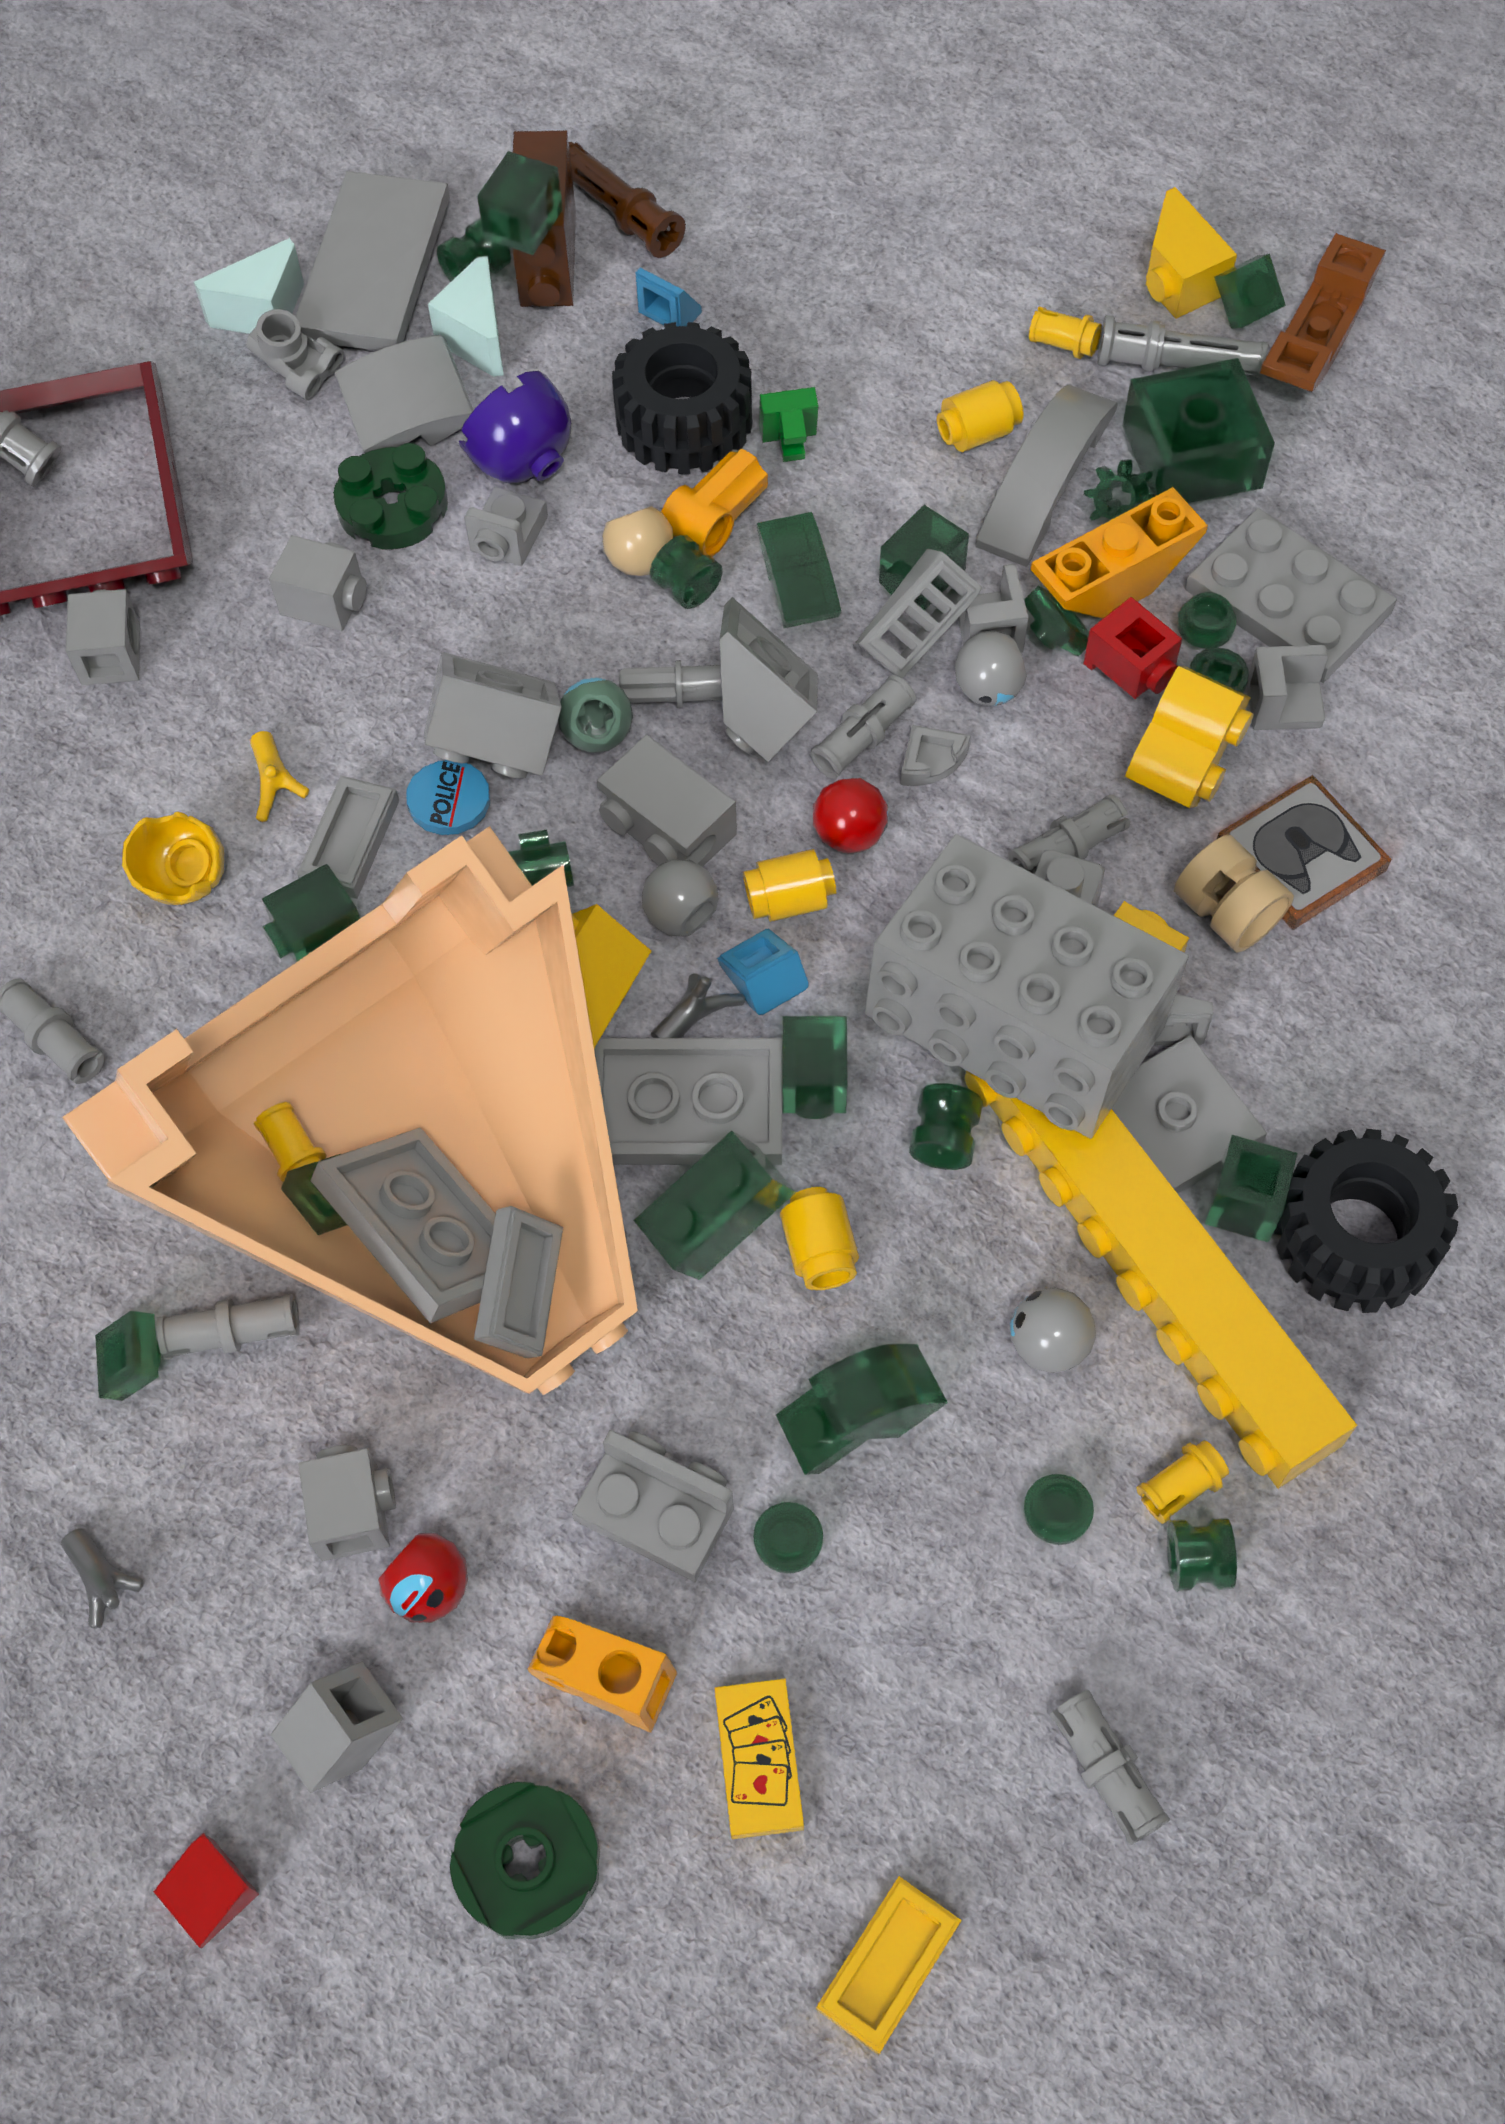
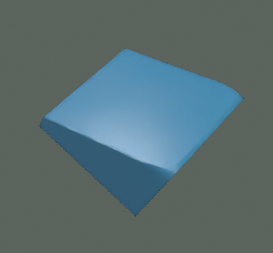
[635,268,702,326]
[717,928,809,1015]

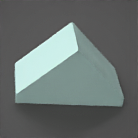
[194,238,304,334]
[428,256,504,377]

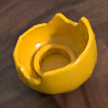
[122,811,224,905]

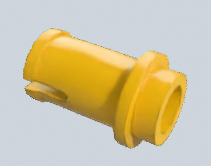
[1029,306,1102,359]
[253,1102,327,1189]
[1136,1440,1229,1524]

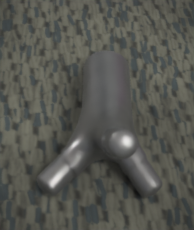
[651,973,745,1038]
[61,1528,143,1628]

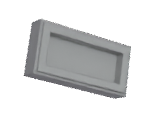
[297,776,399,899]
[474,1206,563,1359]

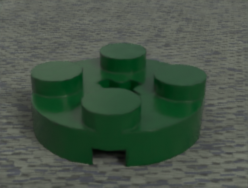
[333,443,448,550]
[450,1782,600,1940]

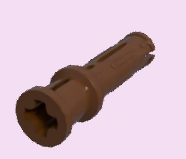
[569,141,686,258]

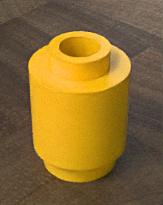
[937,380,1024,452]
[743,849,836,922]
[780,1187,859,1290]

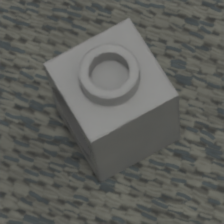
[66,589,140,686]

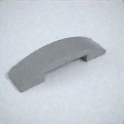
[976,384,1118,567]

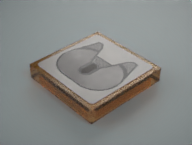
[1217,775,1392,930]

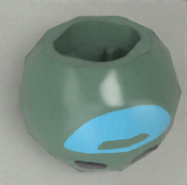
[558,677,633,753]

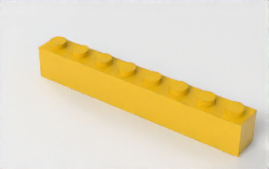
[965,1071,1357,1489]

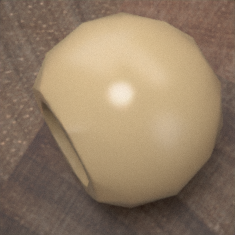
[602,506,674,576]

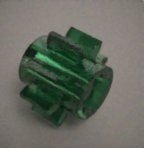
[1084,459,1156,521]
[508,829,574,887]

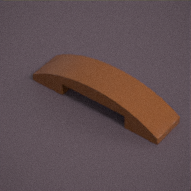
[1260,233,1386,392]

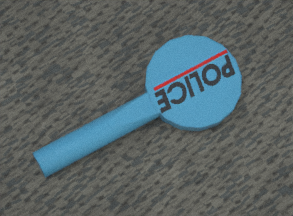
[406,760,490,835]

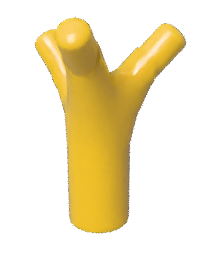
[250,731,309,822]

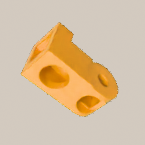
[528,1616,677,1733]

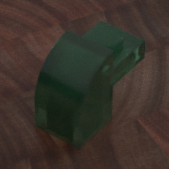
[776,1344,948,1475]

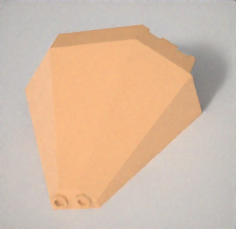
[62,826,638,1395]

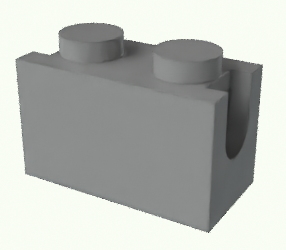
[597,734,737,867]

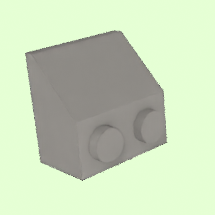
[424,651,561,779]

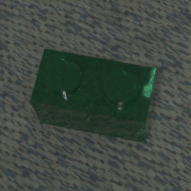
[633,1130,796,1280]

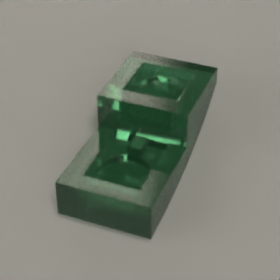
[756,512,841,628]

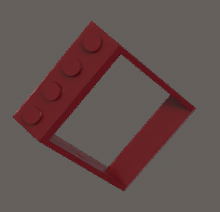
[0,361,193,616]

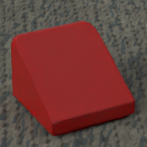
[153,1833,259,1949]

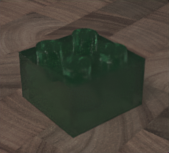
[1122,358,1275,503]

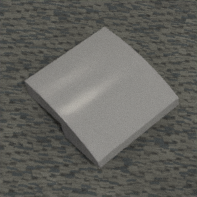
[335,335,473,453]

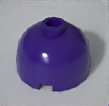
[459,370,571,483]

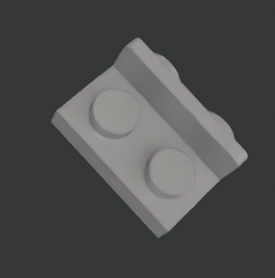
[572,1430,734,1583]

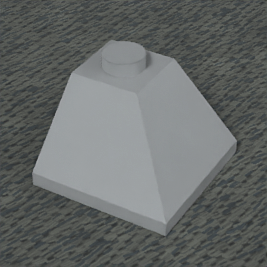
[719,597,818,762]

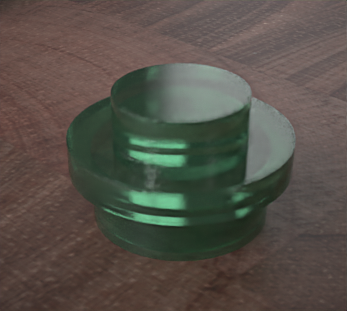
[1177,592,1236,649]
[1023,1474,1094,1545]
[753,1502,823,1574]

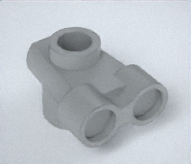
[246,309,344,400]

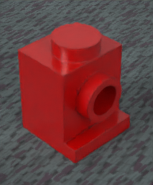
[1084,597,1182,699]

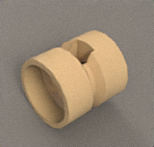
[1174,835,1294,953]

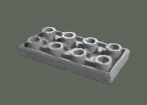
[296,171,450,351]

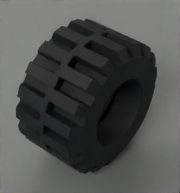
[612,322,752,474]
[1274,1129,1459,1313]

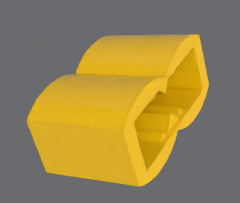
[1125,666,1254,808]

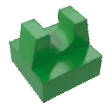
[759,387,819,462]

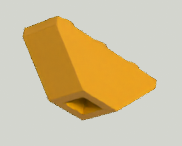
[1030,487,1208,618]

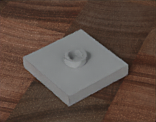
[1112,1035,1267,1194]

